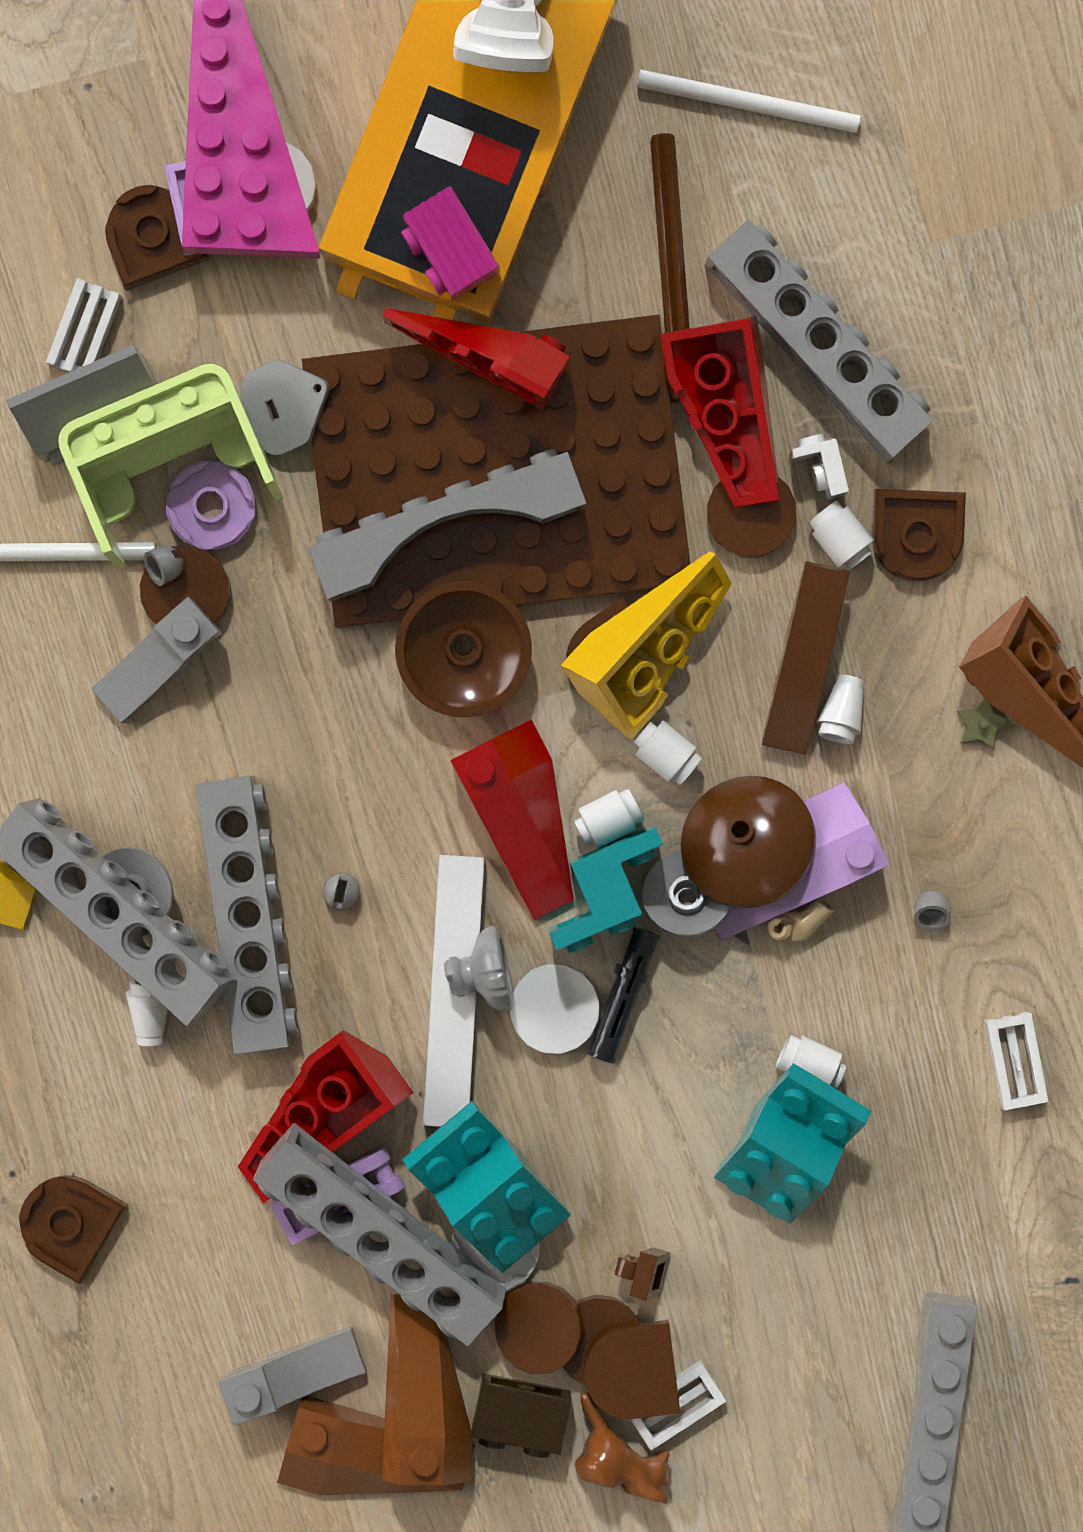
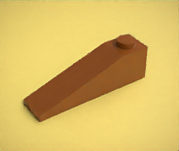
[959,596,1083,768]
[382,1294,472,1486]
[277,1395,475,1495]

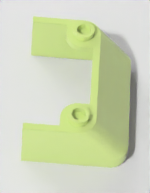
[58,364,284,569]

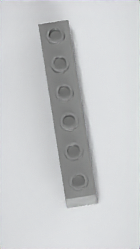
[705,220,933,462]
[196,776,298,1055]
[0,799,236,1026]
[253,1123,506,1346]

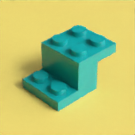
[549,826,663,954]
[714,1063,871,1224]
[402,1101,571,1274]

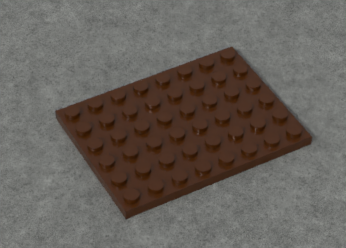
[301,314,691,628]

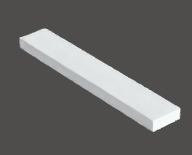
[423,854,485,1126]

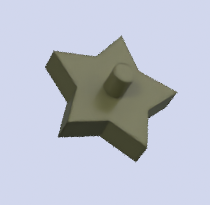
[957,698,1009,749]

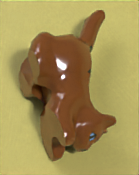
[575,1391,671,1504]

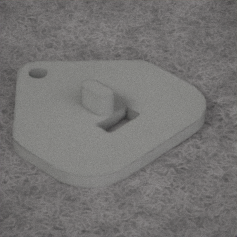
[240,360,330,455]

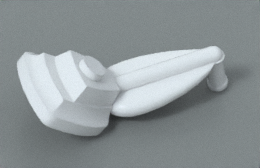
[453,0,554,72]

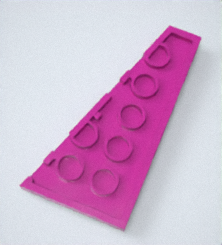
[182,0,320,259]

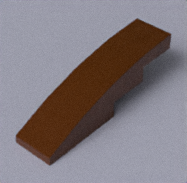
[762,561,850,755]

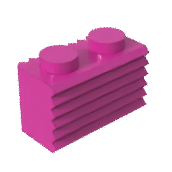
[401,186,500,301]

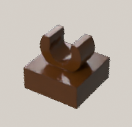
[614,1247,670,1301]

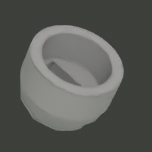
[144,546,183,586]
[323,873,360,910]
[914,890,951,930]

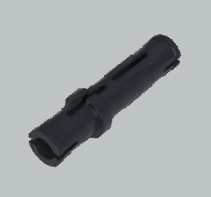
[588,926,661,1064]

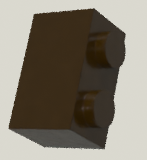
[471,1373,571,1458]

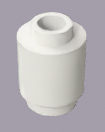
[808,500,874,569]
[633,720,702,786]
[574,788,644,849]
[775,1035,846,1089]

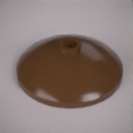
[395,581,532,718]
[681,776,816,908]

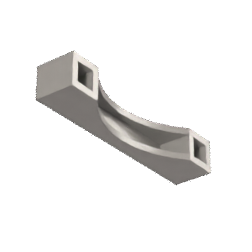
[308,449,587,602]
[889,1291,977,1532]

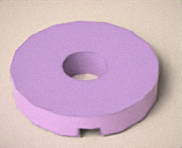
[166,461,256,550]

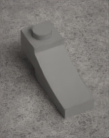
[92,597,222,723]
[218,1327,366,1425]

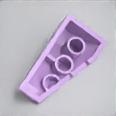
[715,782,890,941]

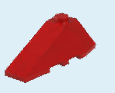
[382,308,570,411]
[660,316,781,507]
[450,719,574,920]
[238,1030,414,1203]

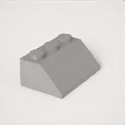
[6,345,158,465]

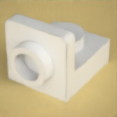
[789,434,849,500]

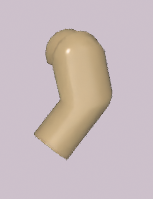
[767,896,834,941]

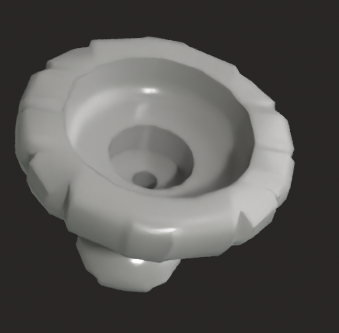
[444,926,514,1011]

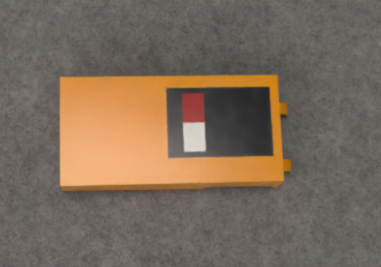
[318,0,618,324]

